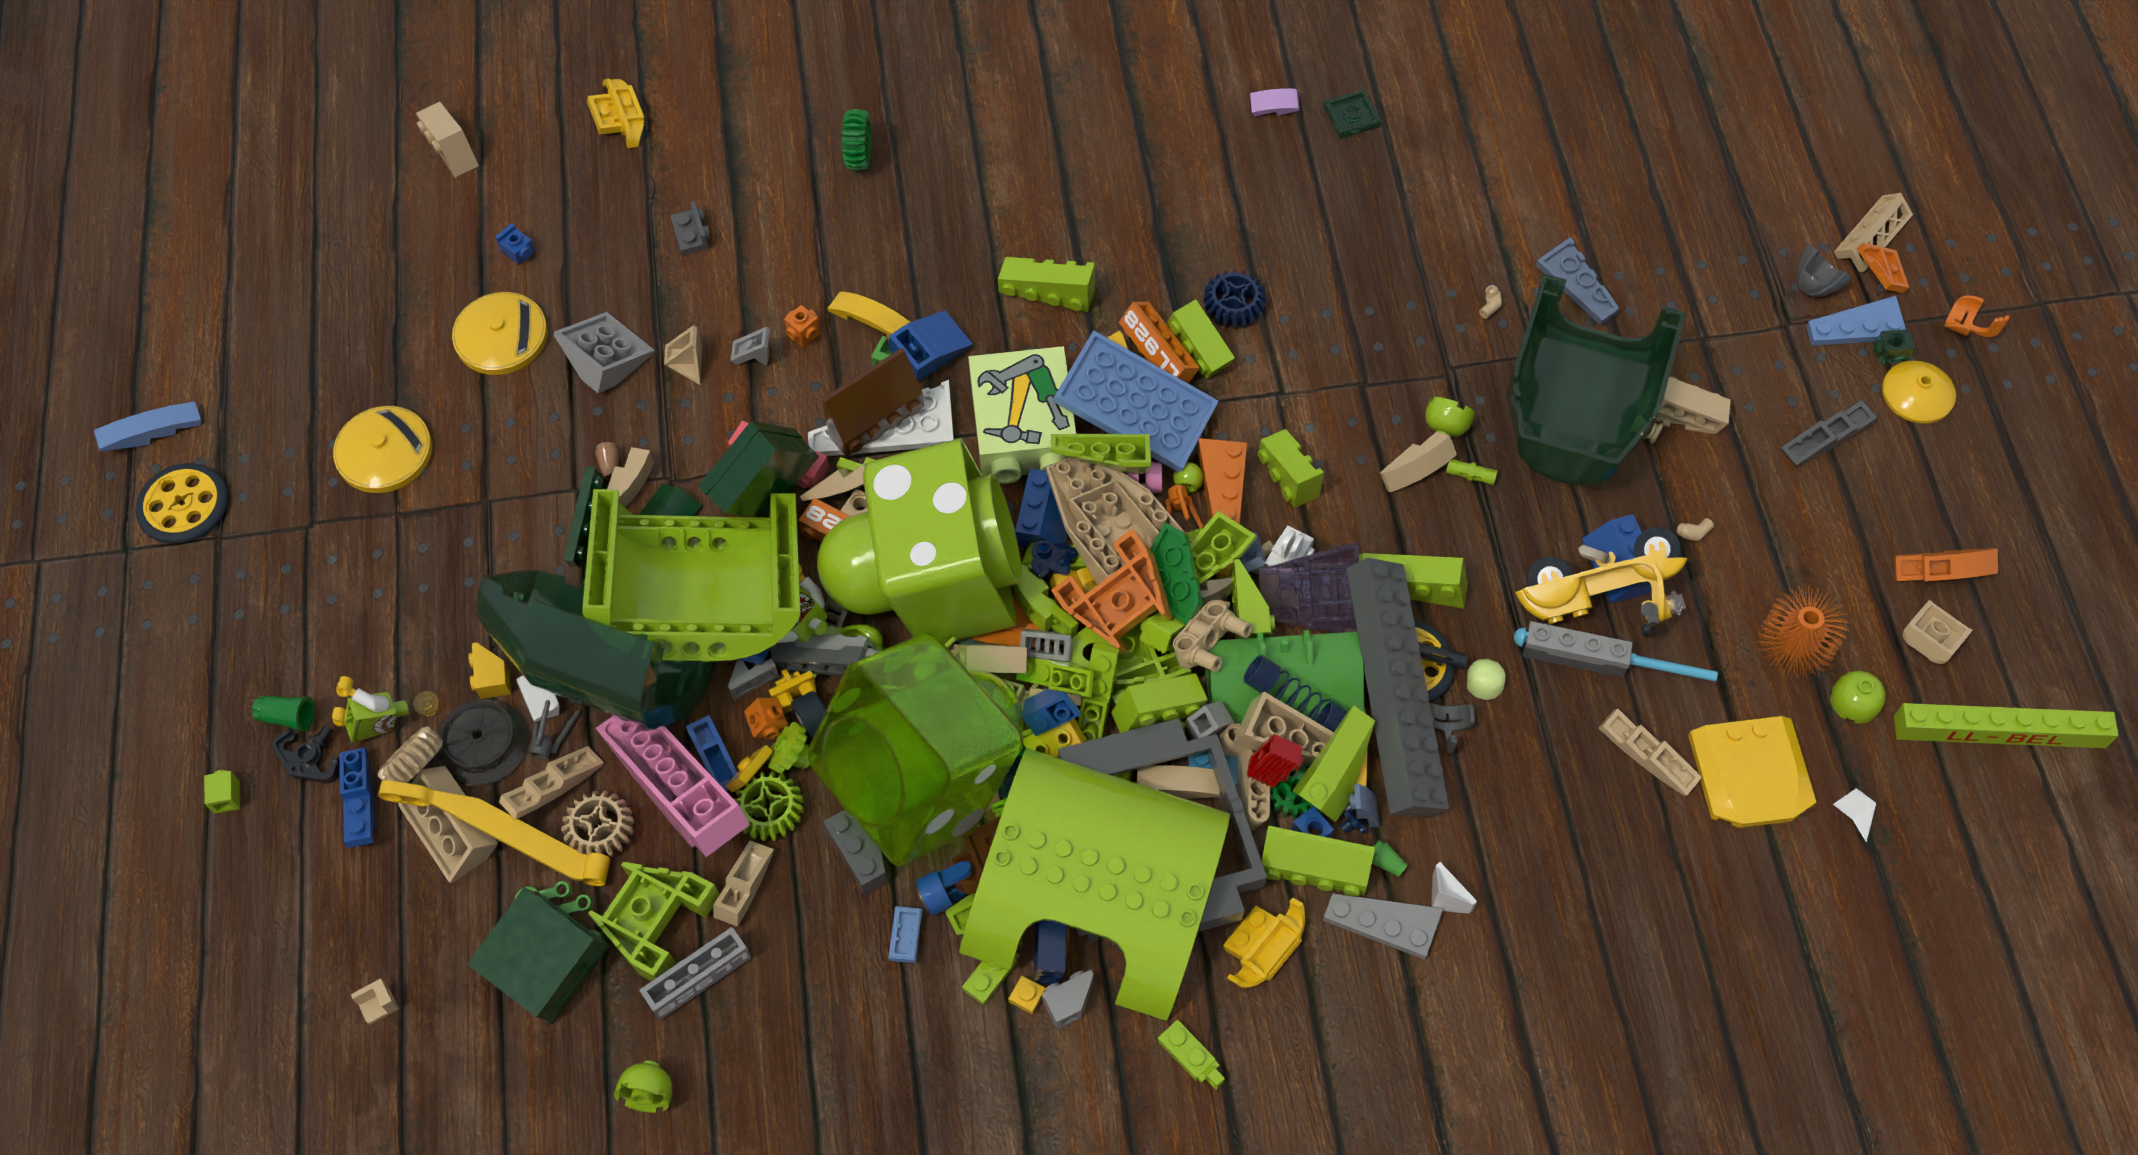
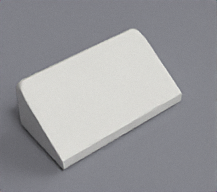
[516,665,560,722]

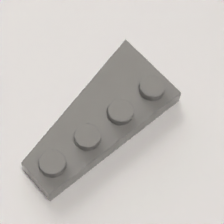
[1323,894,1443,960]

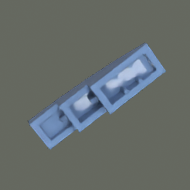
[94,402,201,452]

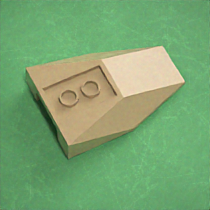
[1046,457,1191,585]

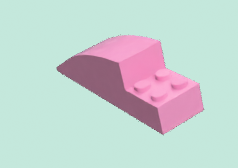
[596,698,750,857]

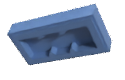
[888,906,923,963]

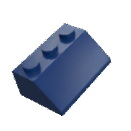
[1015,469,1068,553]
[1581,514,1652,604]

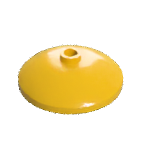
[1882,361,1956,424]

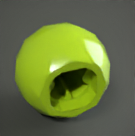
[1173,462,1204,493]

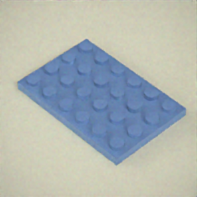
[1052,330,1218,472]

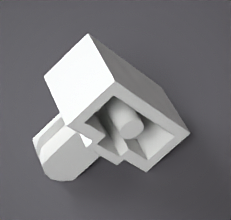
[1263,525,1315,585]

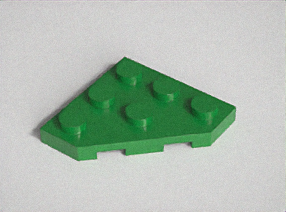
[1150,522,1203,624]

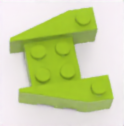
[1078,609,1191,694]
[588,862,720,981]

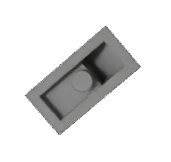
[730,327,770,366]
[728,659,779,701]

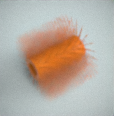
[1758,586,1850,678]

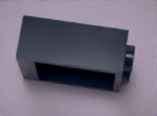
[1033,920,1066,985]

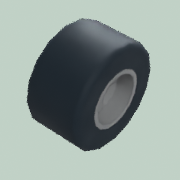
[791,691,834,741]

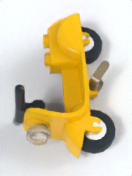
[1515,527,1688,637]

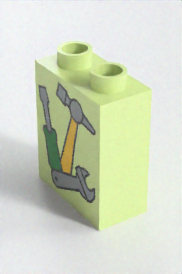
[968,346,1076,484]

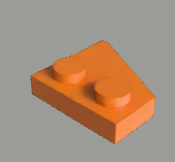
[1857,242,1909,293]

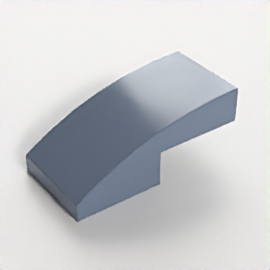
[1238,532,1265,572]

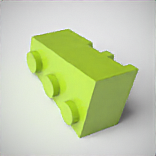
[1166,300,1235,379]
[1258,429,1324,508]
[1111,674,1208,733]

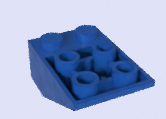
[889,310,973,382]

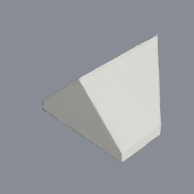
[1431,862,1477,914]

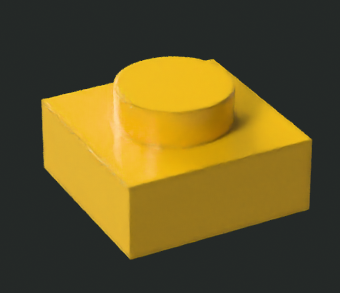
[1008,976,1046,1015]

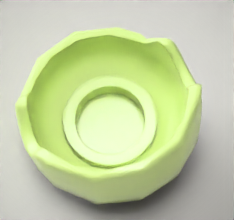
[1467,659,1506,700]

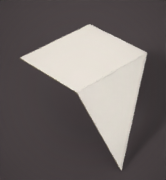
[1833,788,1876,842]

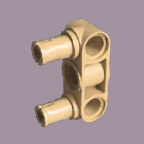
[1173,600,1252,673]

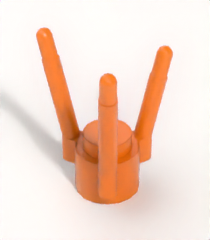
[1165,485,1204,529]

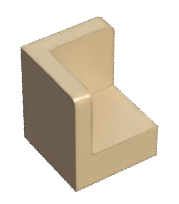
[351,978,399,1025]

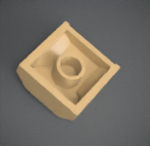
[1903,600,1973,664]

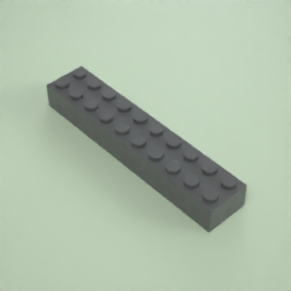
[1346,558,1449,818]

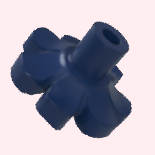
[1340,804,1368,834]

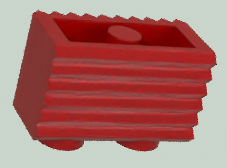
[1247,733,1303,788]

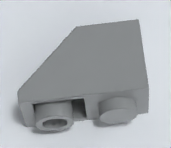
[1185,701,1235,740]
[1042,970,1094,1030]

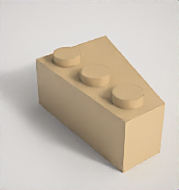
[416,102,479,178]
[1639,376,1731,434]

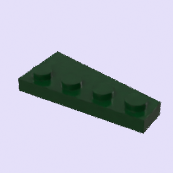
[563,466,607,568]

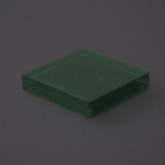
[1323,90,1382,139]

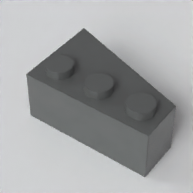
[823,796,888,896]

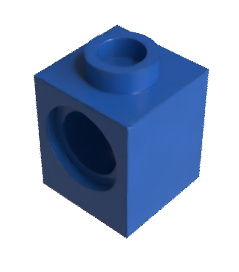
[1292,806,1334,838]

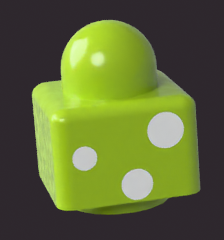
[817,438,1022,648]

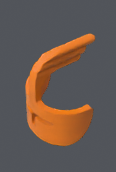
[1944,296,2009,337]

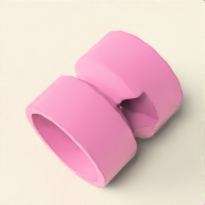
[1127,462,1162,493]

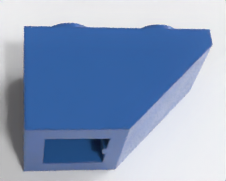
[1022,689,1081,736]

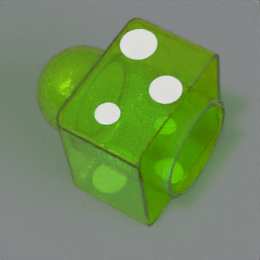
[808,633,1024,867]

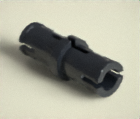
[1418,642,1468,670]

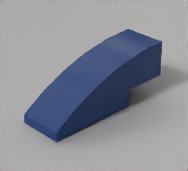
[686,715,737,792]

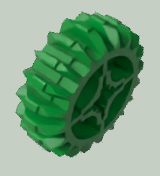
[841,109,872,171]

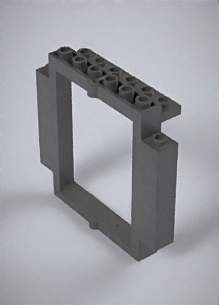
[1058,718,1267,953]

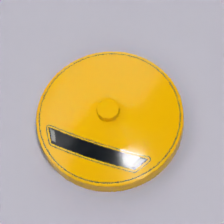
[452,292,548,375]
[333,406,432,493]

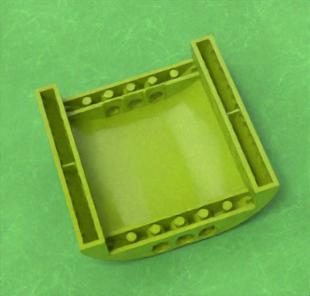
[582,489,800,662]

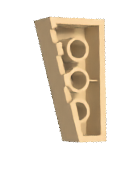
[1232,692,1334,767]

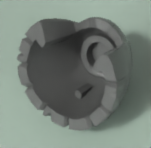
[1796,245,1852,297]

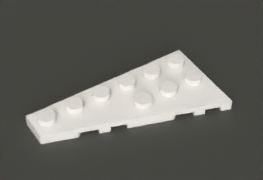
[808,380,954,456]

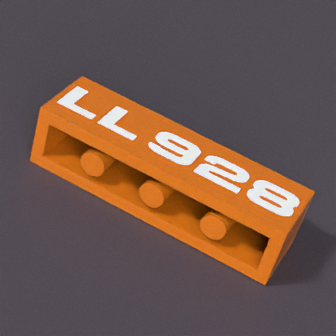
[1119,302,1200,384]
[798,498,850,542]

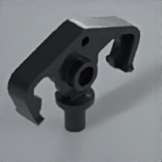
[272,725,340,783]

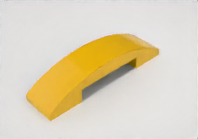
[828,292,910,340]

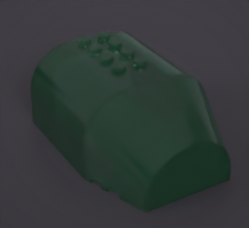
[1506,273,1686,485]
[477,569,716,730]

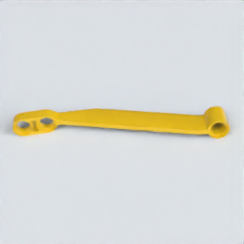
[378,780,611,886]

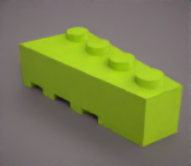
[998,257,1095,312]

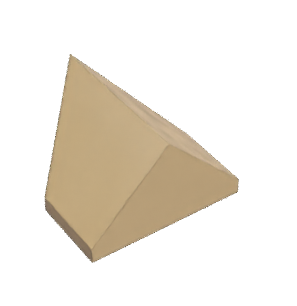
[664,326,702,385]

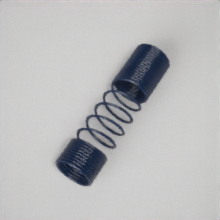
[1243,655,1348,732]

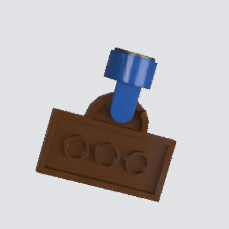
[915,816,1001,916]

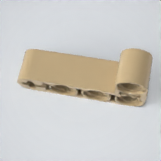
[1218,723,1270,832]

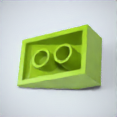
[1230,559,1275,639]

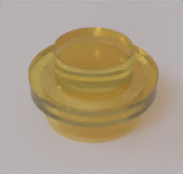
[413,691,440,716]

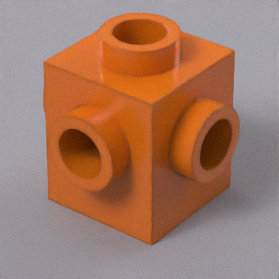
[784,305,820,348]
[744,698,788,739]

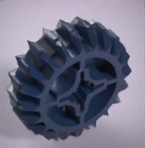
[1203,269,1266,329]

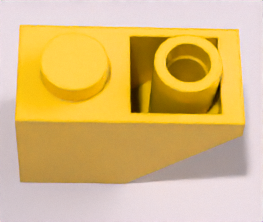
[469,642,511,699]

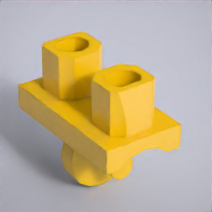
[769,669,817,714]

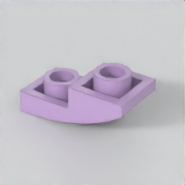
[1250,89,1299,117]

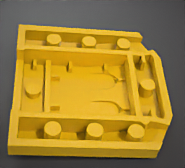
[1688,716,1816,828]

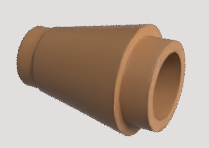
[595,442,619,480]

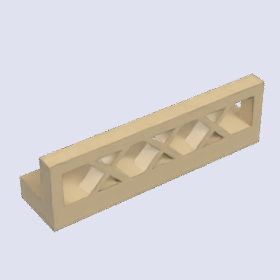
[1834,193,1913,272]

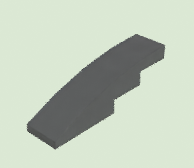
[1781,400,1877,467]

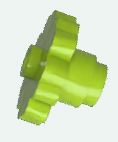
[768,722,814,774]

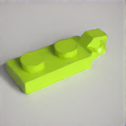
[962,938,1023,1005]
[1157,1019,1225,1090]

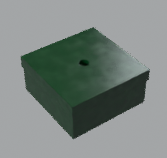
[698,421,819,518]
[467,887,610,1025]

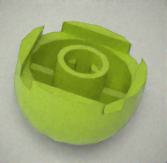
[1425,397,1476,437]
[1830,671,1886,724]
[614,1061,673,1113]

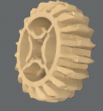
[378,726,443,783]
[562,790,634,858]

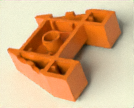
[1051,529,1173,653]

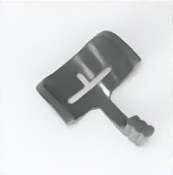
[1430,703,1475,754]

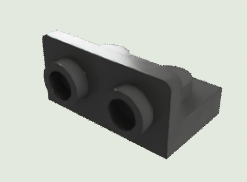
[670,201,711,256]

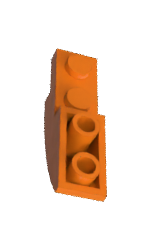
[1894,548,1998,581]

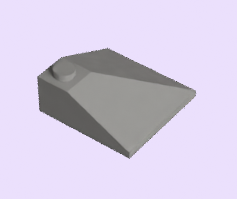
[554,312,655,393]

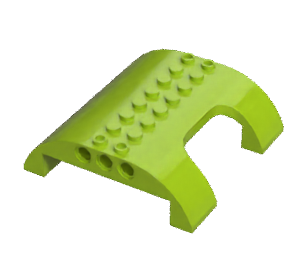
[959,748,1230,1021]

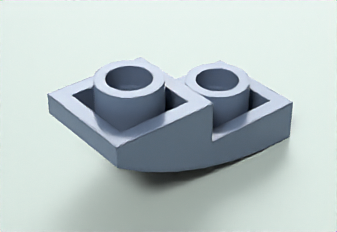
[1350,784,1380,828]

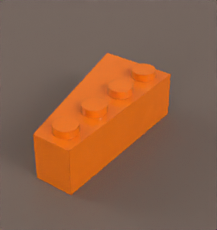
[1197,438,1247,524]

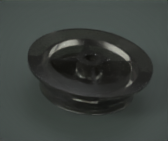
[436,700,529,786]

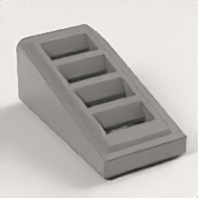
[1020,629,1072,661]

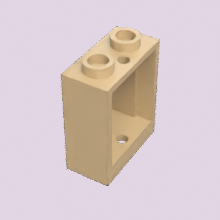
[950,644,1027,673]

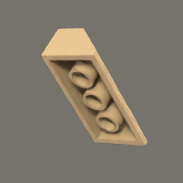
[398,766,498,883]

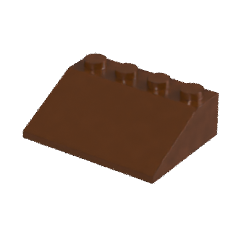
[822,348,924,457]

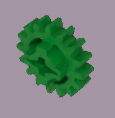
[1270,764,1313,819]

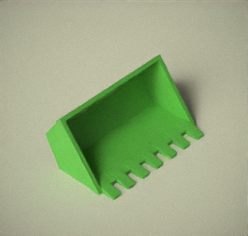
[1204,630,1365,735]

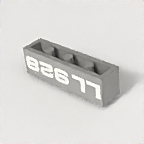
[639,927,751,1021]

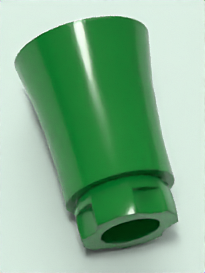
[252,696,315,732]

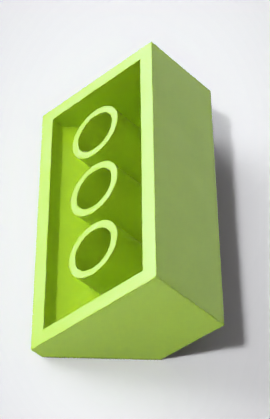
[1261,826,1375,897]

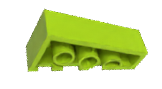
[1362,553,1468,609]

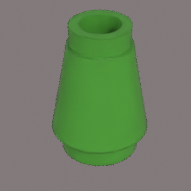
[1372,840,1408,877]

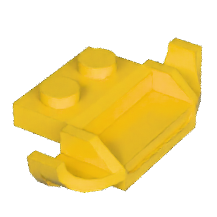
[587,78,644,148]
[1223,898,1305,988]

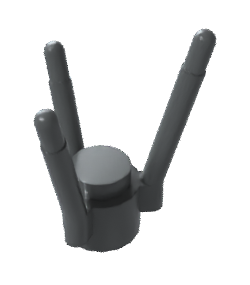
[529,700,580,760]

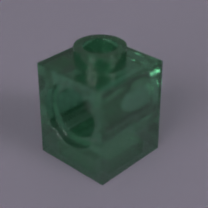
[1873,329,1915,364]

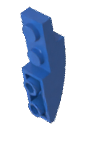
[339,747,376,848]

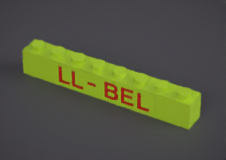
[1894,703,2118,748]

